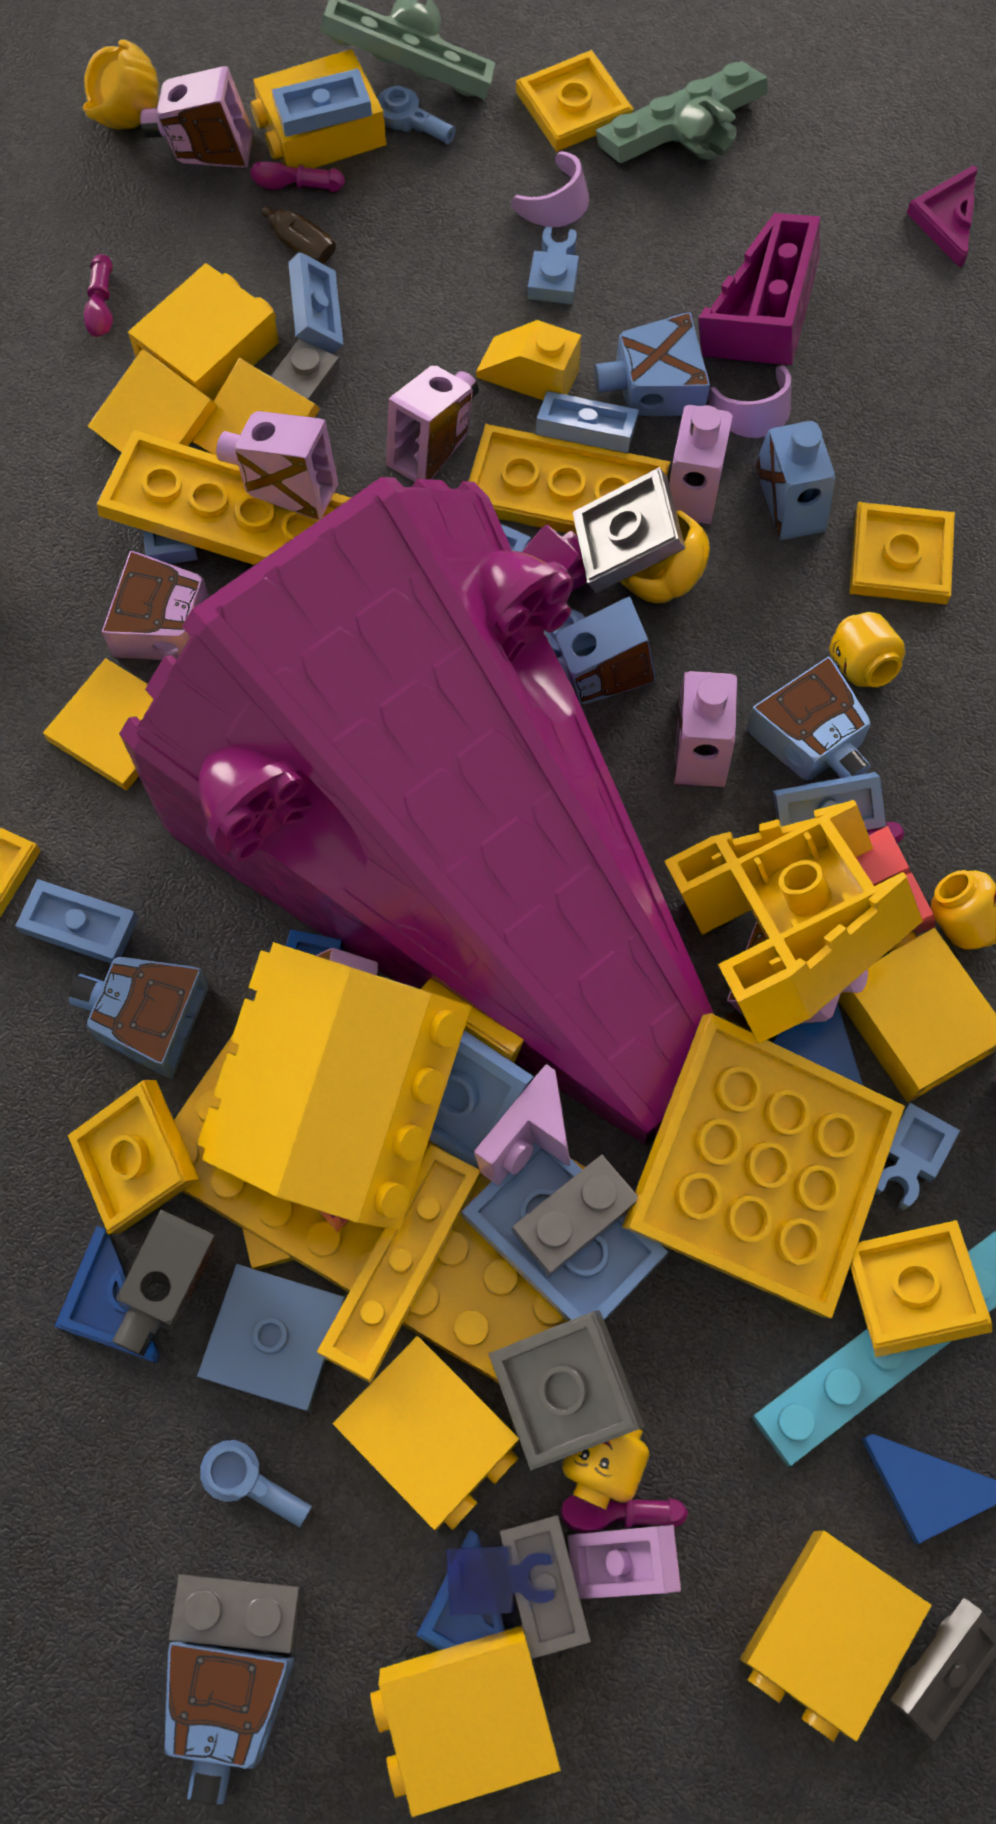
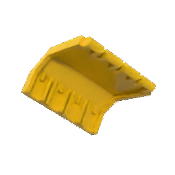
[197,942,472,1230]

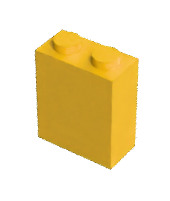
[250,49,386,168]
[128,263,279,401]
[838,928,996,1103]
[332,1336,519,1531]
[739,1531,932,1742]
[370,1626,560,1817]

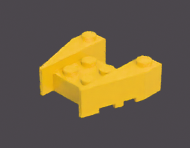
[664,800,923,1044]

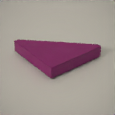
[907,165,978,267]

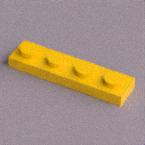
[317,1144,481,1383]

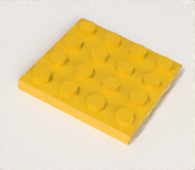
[622,1013,905,1319]

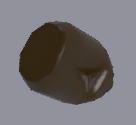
[261,206,336,264]

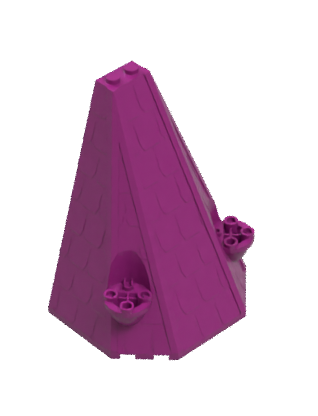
[119,477,714,1145]

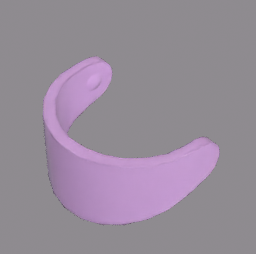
[511,151,589,227]
[708,365,791,438]

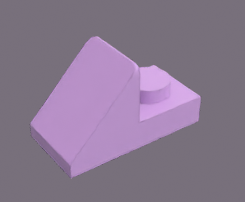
[474,1064,571,1186]
[568,1525,681,1599]

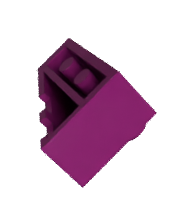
[698,213,820,365]

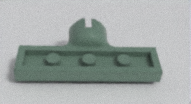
[319,0,495,99]
[596,61,768,163]

